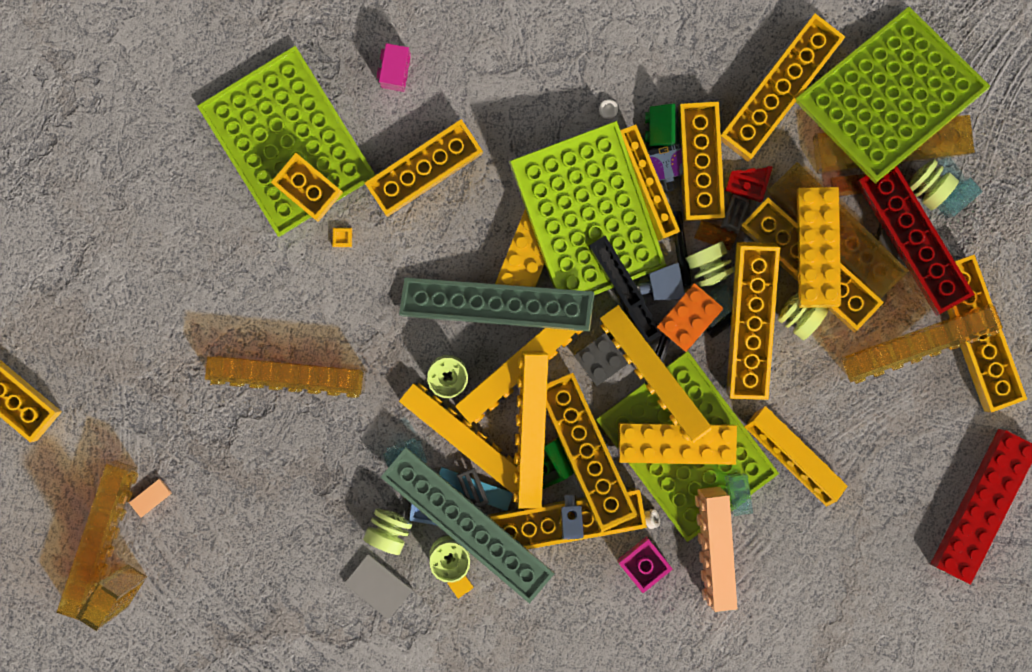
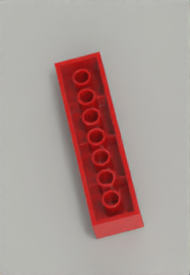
[857,166,975,316]
[930,429,1032,585]

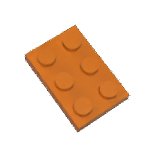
[656,283,724,352]

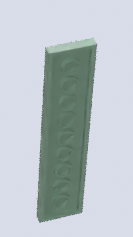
[399,278,594,332]
[381,447,555,604]

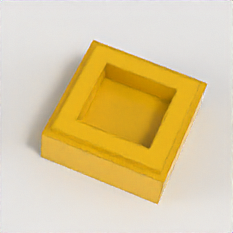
[332,228,352,247]
[447,575,474,599]

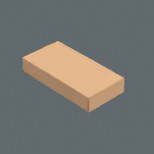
[129,478,172,518]

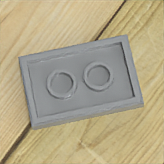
[344,553,413,620]

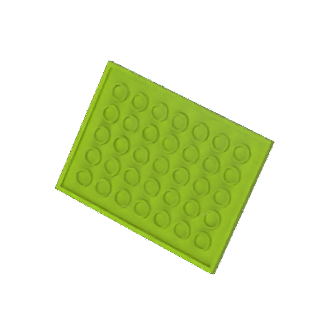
[796,7,990,183]
[197,46,376,237]
[509,121,667,295]
[596,351,779,543]

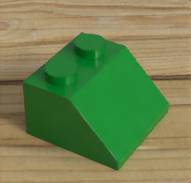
[645,104,675,148]
[542,438,574,489]

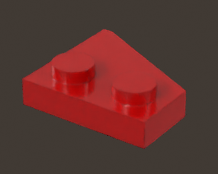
[725,166,773,202]

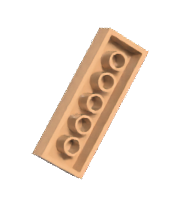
[695,487,737,612]

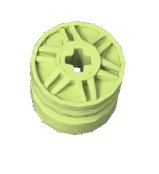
[908,159,959,211]
[686,241,735,287]
[777,292,829,340]
[427,355,468,398]
[363,508,413,555]
[429,535,470,583]

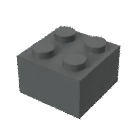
[573,333,628,386]

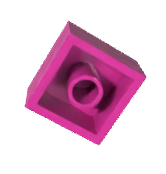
[377,43,411,92]
[617,536,673,593]

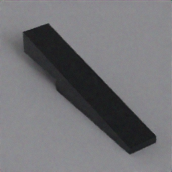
[589,235,663,343]

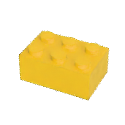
[271,153,343,222]

